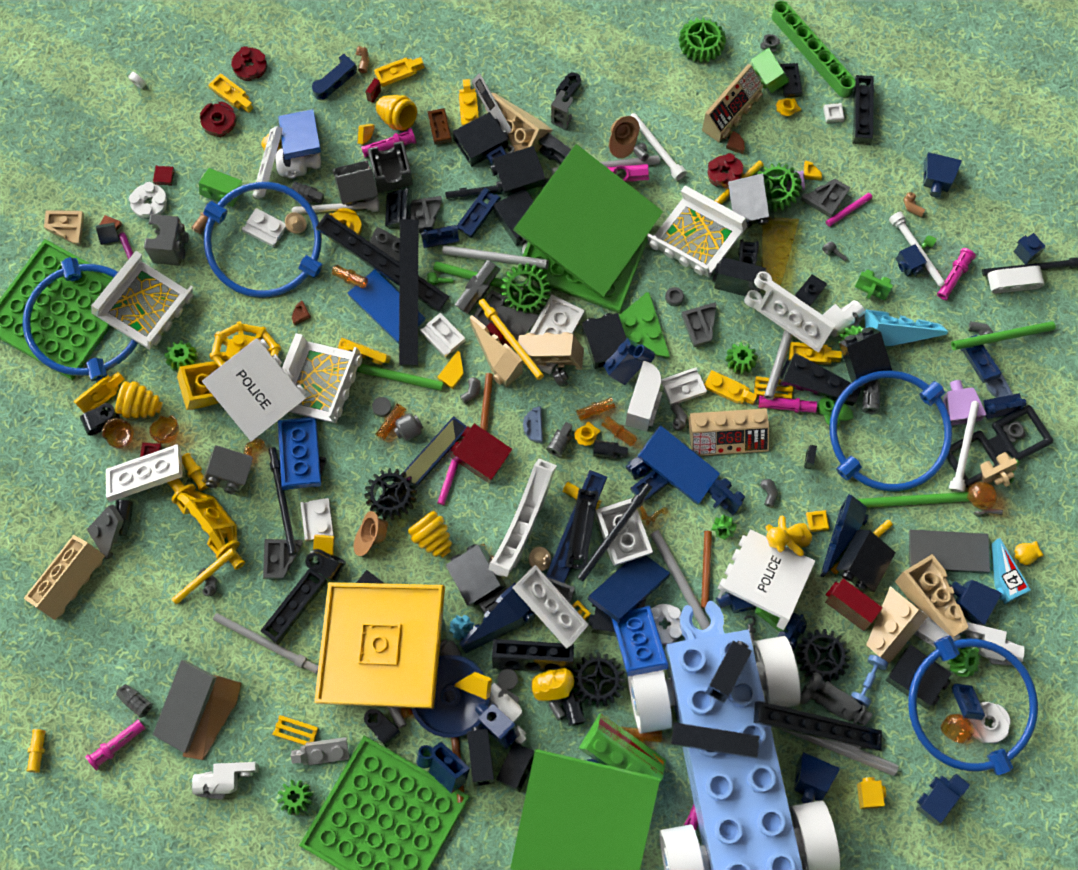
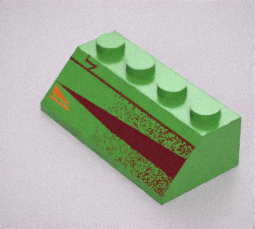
[578,713,666,784]

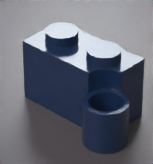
[604,338,655,385]
[416,742,470,794]
[916,774,970,825]

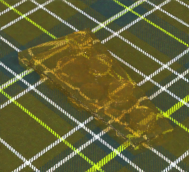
[762,218,799,286]

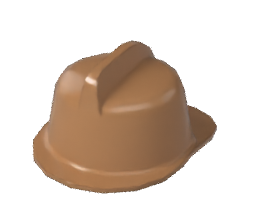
[609,116,640,159]
[353,511,388,556]

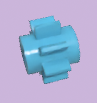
[449,615,475,640]

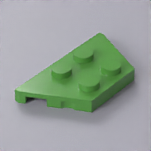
[619,292,670,359]

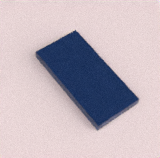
[588,556,670,623]

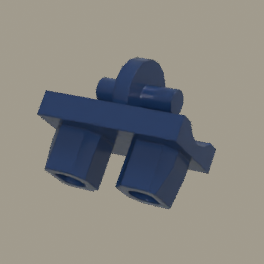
[708,478,745,515]

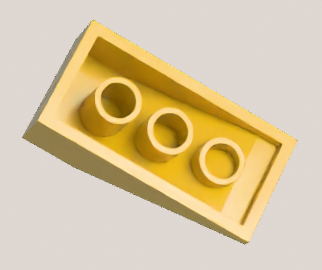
[177,359,227,410]

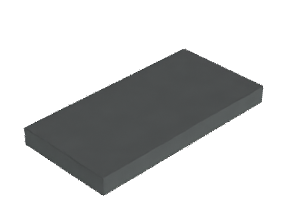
[908,529,990,573]
[153,660,217,753]

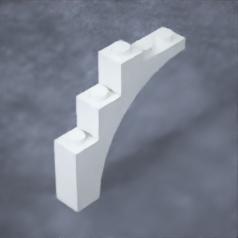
[488,459,557,577]

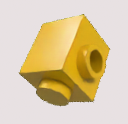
[857,777,886,809]

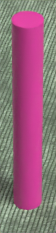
[826,193,873,227]
[437,459,459,506]

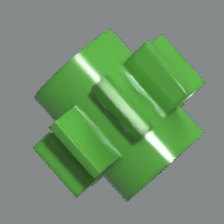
[712,514,737,540]

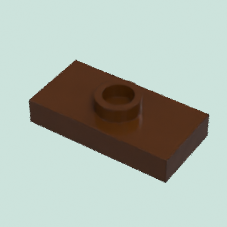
[427,108,452,145]

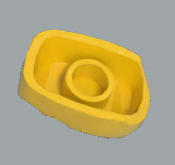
[532,668,574,701]

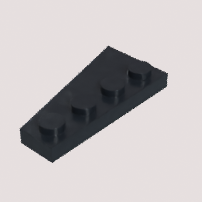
[780,353,862,406]

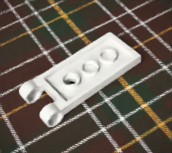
[744,271,836,353]

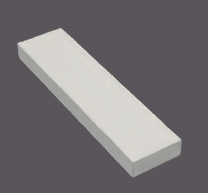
[252,126,283,199]

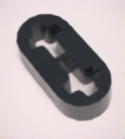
[556,72,581,102]

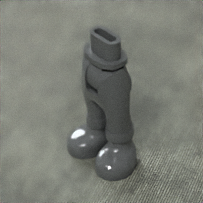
[800,672,872,726]

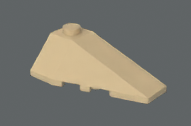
[485,93,552,153]
[470,315,523,387]
[895,554,969,638]

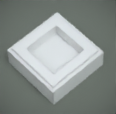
[823,103,845,123]

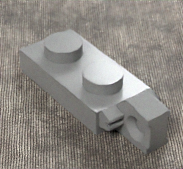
[291,737,350,765]

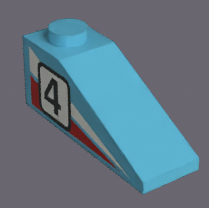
[991,538,1031,604]

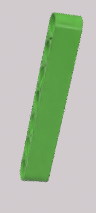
[772,1,855,98]

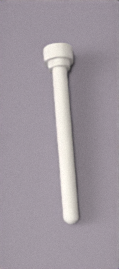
[630,113,687,181]
[292,197,379,214]
[889,212,945,287]
[949,401,979,492]

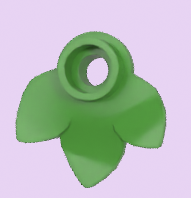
[817,397,854,429]

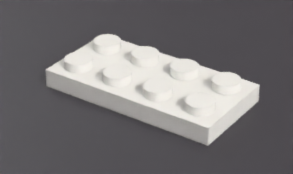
[530,295,585,375]
[106,444,182,502]
[512,565,589,648]

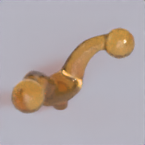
[637,506,668,525]

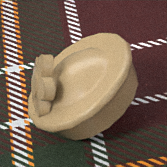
[285,212,307,234]
[528,547,551,571]

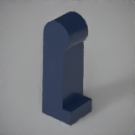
[312,53,357,100]

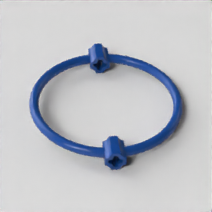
[203,182,323,298]
[23,257,138,382]
[829,371,952,491]
[908,635,1038,775]

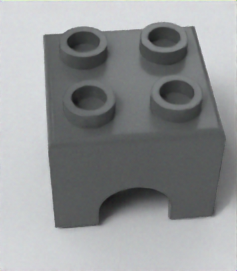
[368,141,413,193]
[332,160,378,206]
[144,214,189,266]
[202,445,253,495]

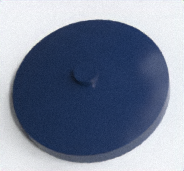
[411,655,491,738]

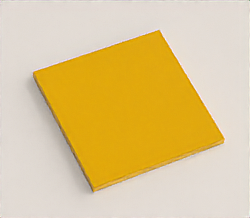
[314,583,445,709]

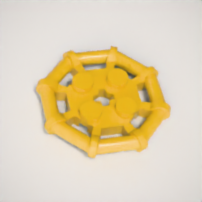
[210,321,281,367]

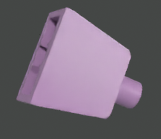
[943,380,986,425]

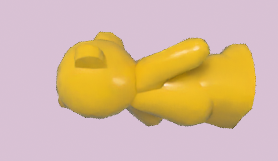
[766,516,812,556]

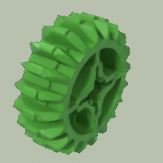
[678,17,726,63]
[758,163,802,212]
[501,263,552,313]

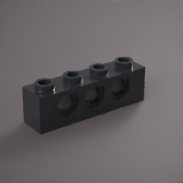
[492,639,574,673]

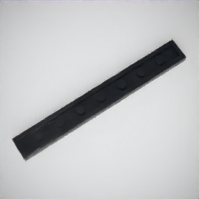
[316,213,449,313]
[399,219,419,366]
[753,701,882,751]

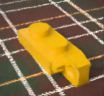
[374,57,424,87]
[208,73,254,113]
[459,79,479,126]
[338,338,391,365]
[788,342,842,365]
[704,370,757,405]
[74,371,125,413]

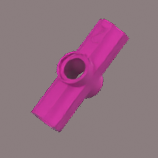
[607,164,649,182]

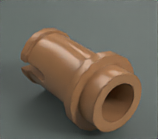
[191,212,208,234]

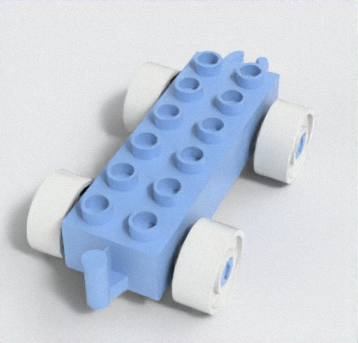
[628,601,840,870]

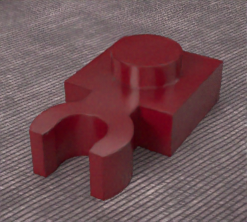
[486,322,512,348]

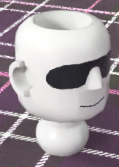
[276,148,321,178]

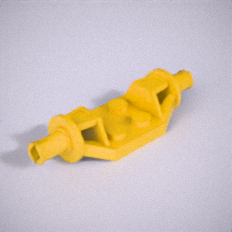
[167,478,246,570]

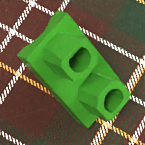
[855,269,893,301]

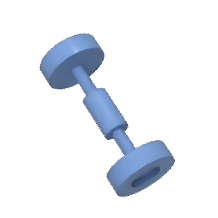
[851,655,889,707]

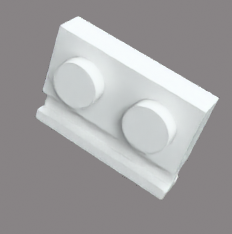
[242,208,287,248]
[420,313,465,358]
[661,367,707,406]
[300,498,334,541]

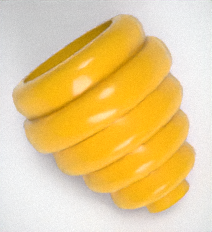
[376,95,417,131]
[115,381,163,419]
[408,511,452,558]

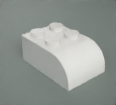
[625,361,662,432]
[595,498,653,566]

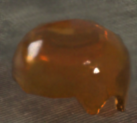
[149,415,179,444]
[102,418,134,449]
[967,481,997,510]
[940,713,975,744]

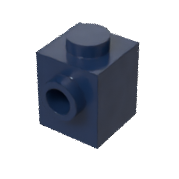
[1014,233,1046,264]
[896,244,927,277]

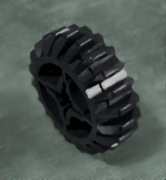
[364,468,418,521]
[795,629,851,683]
[572,652,626,708]

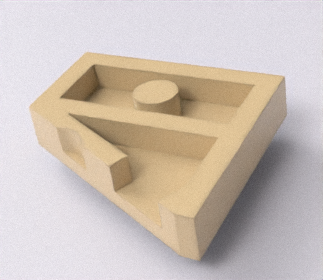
[44,211,84,246]

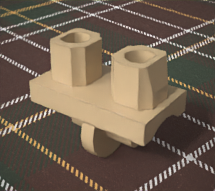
[980,452,1017,487]

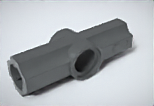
[455,260,501,314]

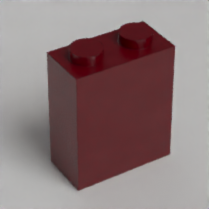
[451,423,512,483]
[825,578,883,631]

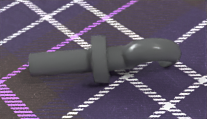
[744,615,756,643]

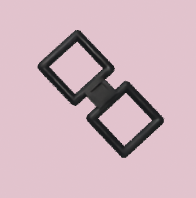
[947,405,1054,488]

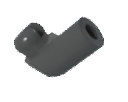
[634,143,649,162]
[968,321,993,336]
[460,377,481,404]
[671,403,688,431]
[760,479,778,508]
[198,568,217,597]
[549,698,566,721]

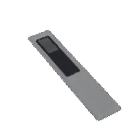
[472,73,511,134]

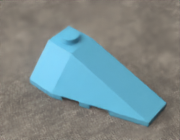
[865,309,948,346]

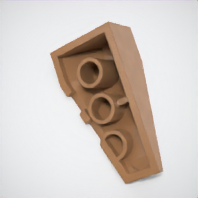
[183,675,241,760]

